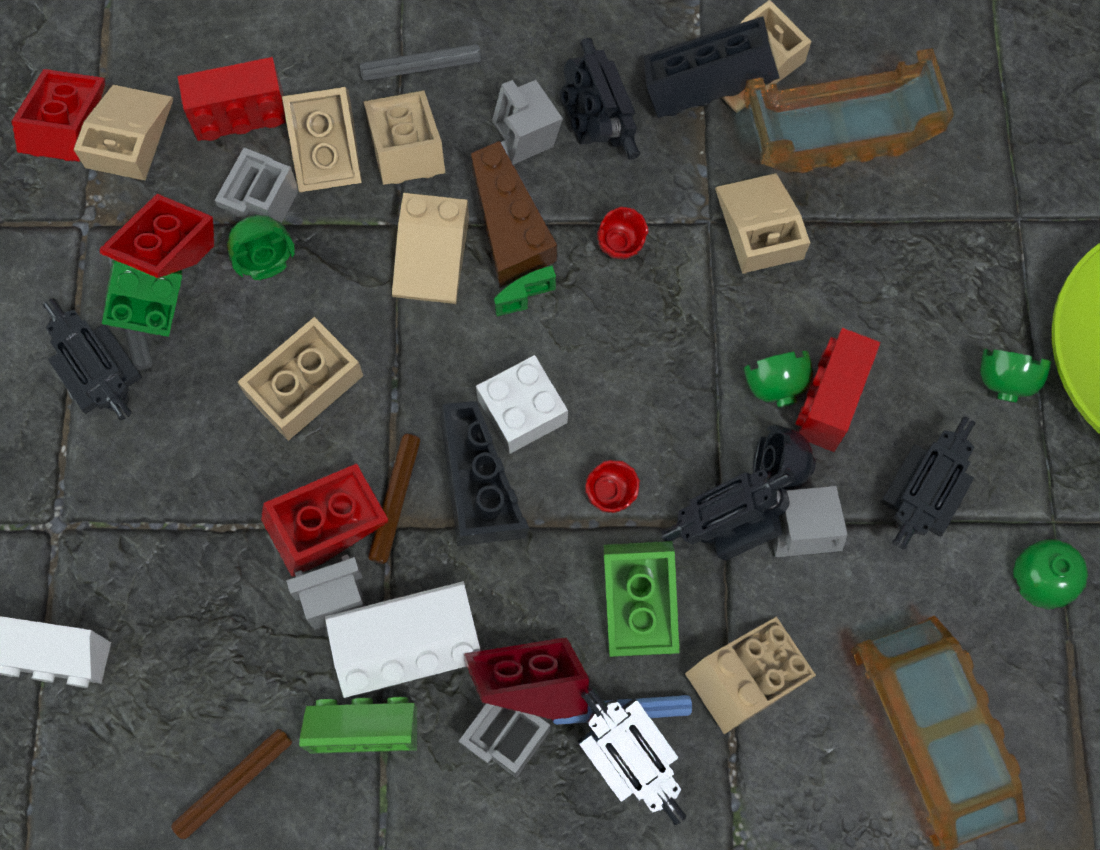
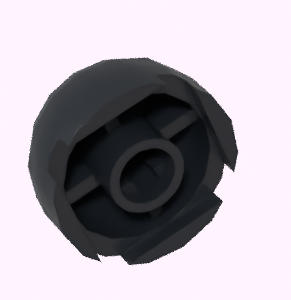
[753,425,816,491]

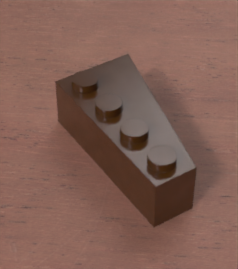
[471,141,557,288]

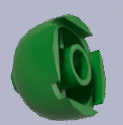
[227,215,295,280]
[980,349,1051,403]
[743,351,813,408]
[1013,539,1088,610]

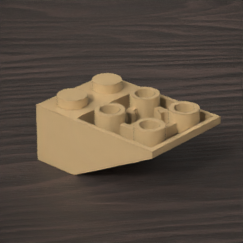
[721,0,812,113]
[74,85,173,181]
[715,173,810,274]
[685,616,816,734]

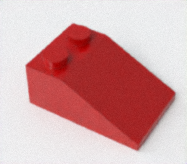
[12,69,105,162]
[100,194,214,278]
[261,464,389,577]

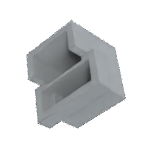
[492,80,563,165]
[214,148,299,223]
[773,486,848,557]
[286,555,366,630]
[459,704,550,778]

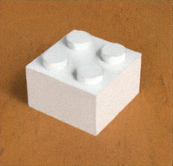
[476,355,568,454]

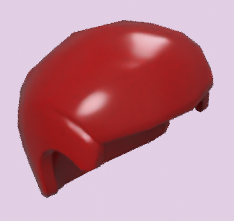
[597,207,649,260]
[585,460,640,513]

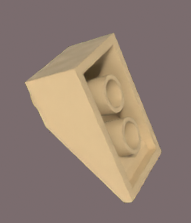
[282,87,362,192]
[363,91,445,185]
[392,193,469,304]

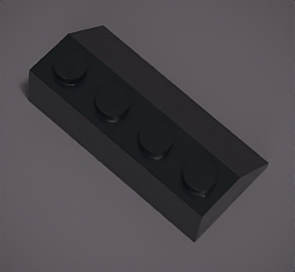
[644,16,780,118]

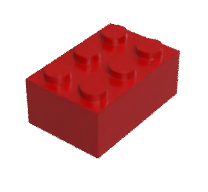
[177,57,287,141]
[795,328,881,452]

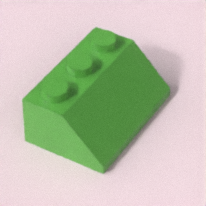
[299,697,417,754]

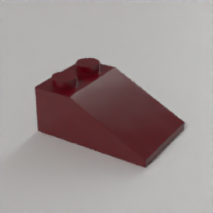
[464,637,589,720]

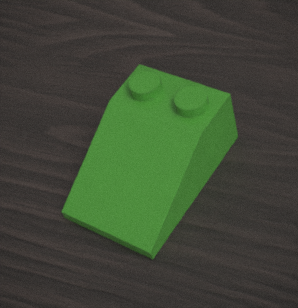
[604,541,679,657]

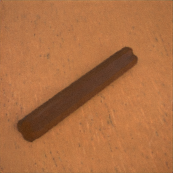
[368,434,420,564]
[171,729,292,840]

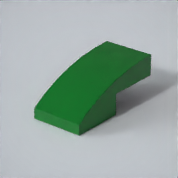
[494,265,556,317]

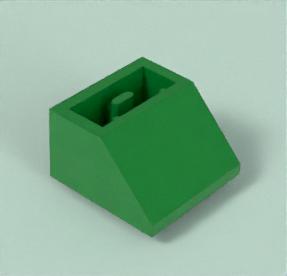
[102,259,182,337]

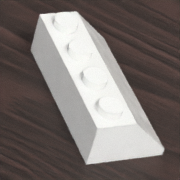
[325,581,480,698]
[0,616,111,688]

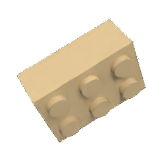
[238,317,363,441]

